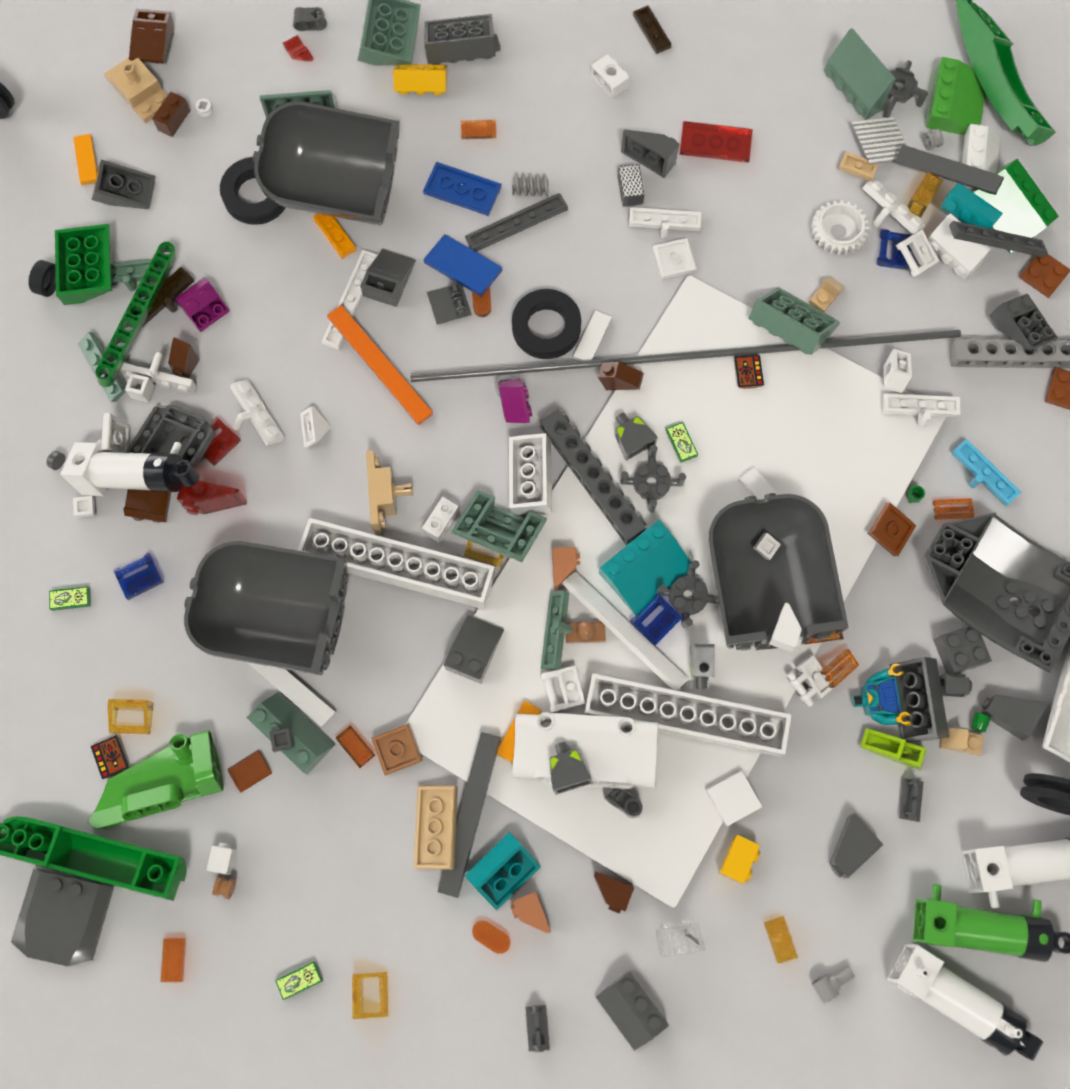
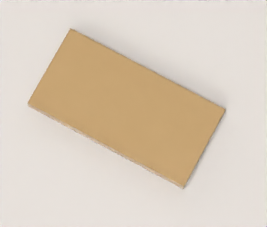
[414,786,458,870]

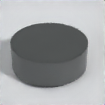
[46,451,65,470]

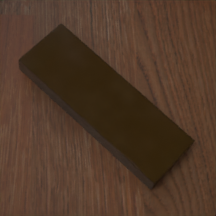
[633,5,672,54]

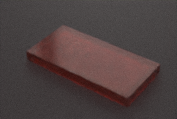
[679,121,753,163]

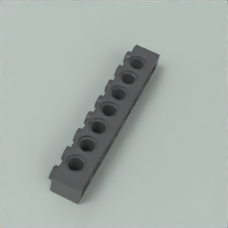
[540,409,646,545]

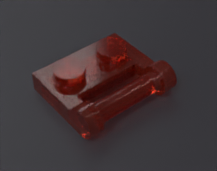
[203,417,241,466]

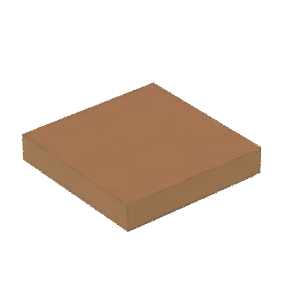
[371,723,423,776]

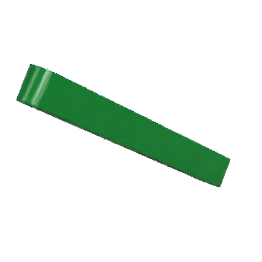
[95,242,176,387]

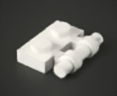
[786,655,835,707]

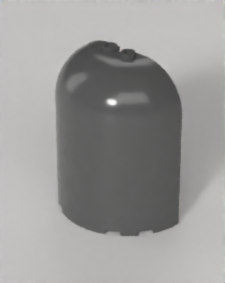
[253,102,400,226]
[709,493,849,651]
[184,541,348,675]

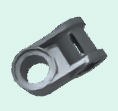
[293,7,327,31]
[604,788,643,818]

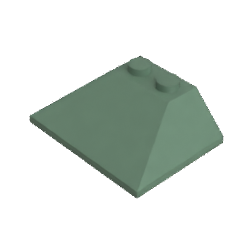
[452,490,547,562]

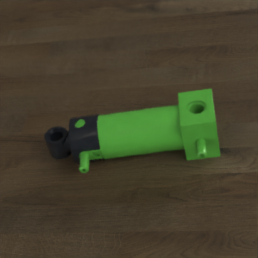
[913,884,1070,962]

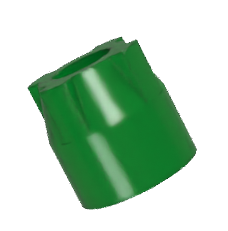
[906,486,925,504]
[970,712,991,733]

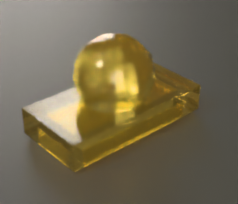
[763,916,798,964]

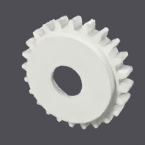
[811,200,869,255]

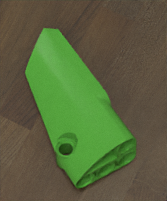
[88,730,223,830]

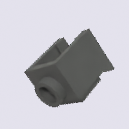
[939,673,972,697]

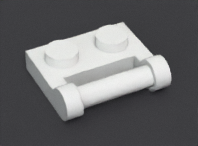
[896,230,939,277]
[541,665,586,713]

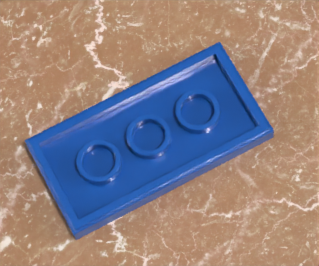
[423,162,502,216]
[423,234,503,297]

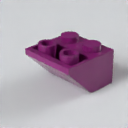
[174,278,230,332]
[498,378,532,423]

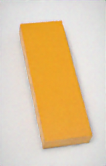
[73,134,98,185]
[312,214,357,259]
[497,701,542,763]

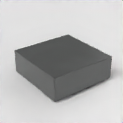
[269,728,294,753]

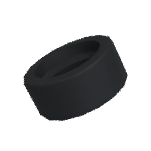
[28,260,56,297]

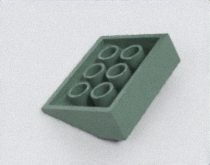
[357,0,420,65]
[824,28,896,120]
[259,90,338,118]
[748,287,840,355]

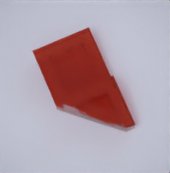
[283,35,314,61]

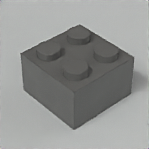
[933,626,992,675]

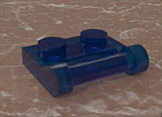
[877,229,912,270]
[113,553,164,600]
[630,594,683,646]

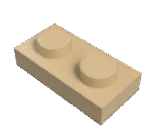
[838,151,878,181]

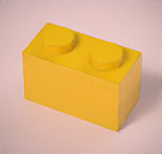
[718,835,761,884]

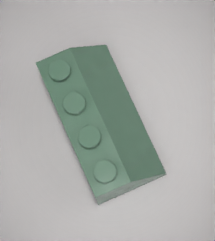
[246,692,335,775]

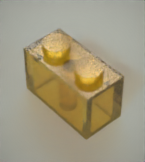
[907,172,944,218]

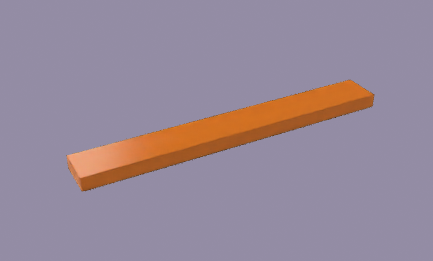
[327,305,433,425]

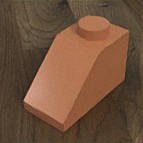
[552,547,580,590]
[511,892,551,933]

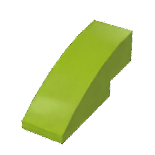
[860,728,927,771]

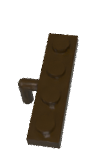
[133,267,195,327]

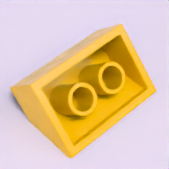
[393,64,448,95]

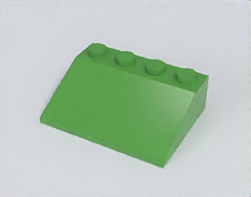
[926,57,985,135]

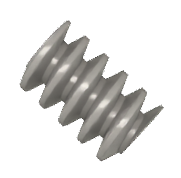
[513,172,549,197]

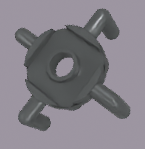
[883,60,928,118]
[620,445,686,513]
[656,560,719,628]

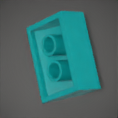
[940,182,1003,229]
[464,832,541,911]

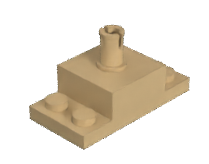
[104,57,167,124]
[366,450,413,535]

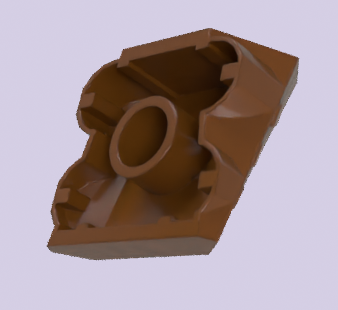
[123,489,172,523]

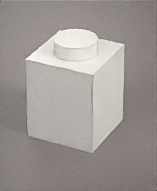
[125,373,155,403]
[206,843,237,875]

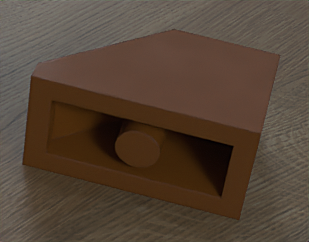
[168,337,199,378]
[598,362,644,390]
[594,872,634,914]

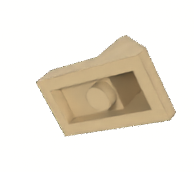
[809,277,845,312]
[940,728,984,756]

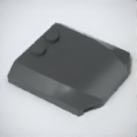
[125,405,216,490]
[11,869,114,966]

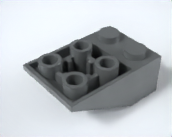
[360,249,416,307]
[989,293,1058,350]

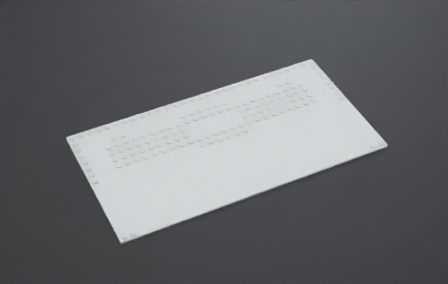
[405,276,946,908]

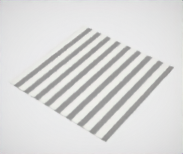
[851,117,906,165]

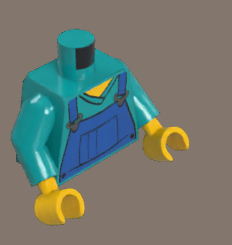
[851,664,911,726]

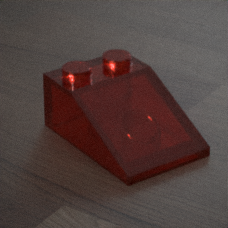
[177,481,247,515]

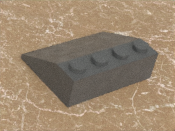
[425,14,496,65]

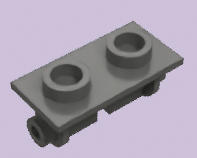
[899,778,924,822]
[525,1005,550,1052]

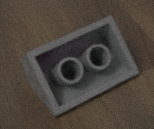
[596,971,669,1051]

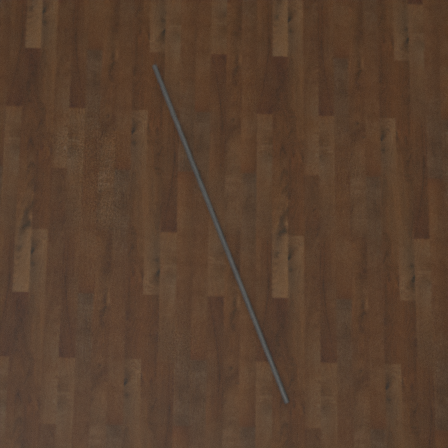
[410,330,961,382]

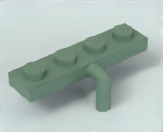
[111,259,168,291]
[78,332,129,402]
[541,591,573,670]

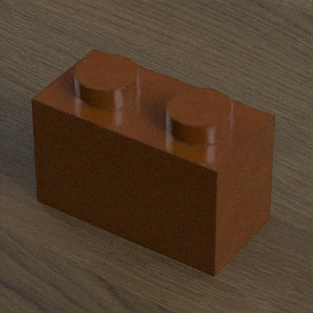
[152,91,191,137]

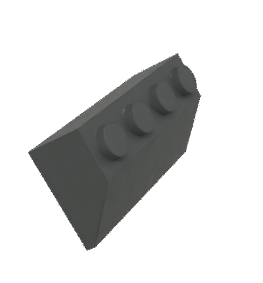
[889,657,949,742]

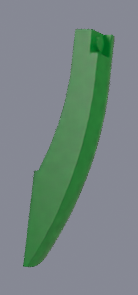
[956,0,1056,146]
[0,816,187,901]

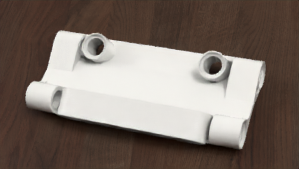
[512,712,659,789]

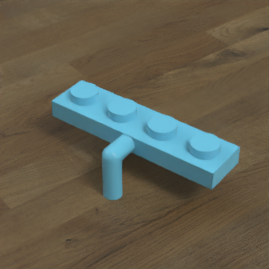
[952,439,1022,506]

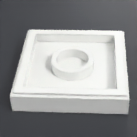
[652,238,697,280]
[101,413,130,453]
[706,771,762,827]

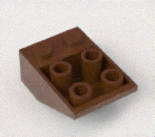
[129,9,174,64]

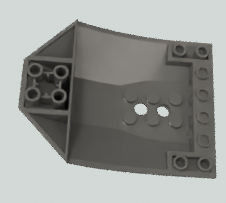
[925,512,1070,673]

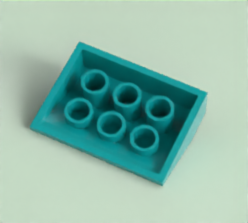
[599,520,691,617]

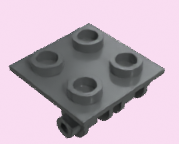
[427,280,472,325]

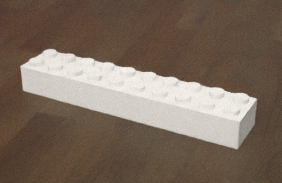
[297,518,495,609]
[584,673,791,757]

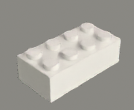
[509,433,552,516]

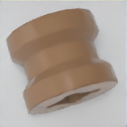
[212,875,236,900]

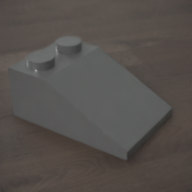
[621,130,679,178]
[91,159,155,209]
[444,615,504,684]

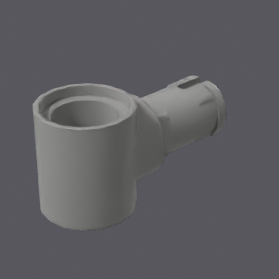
[812,966,855,1003]

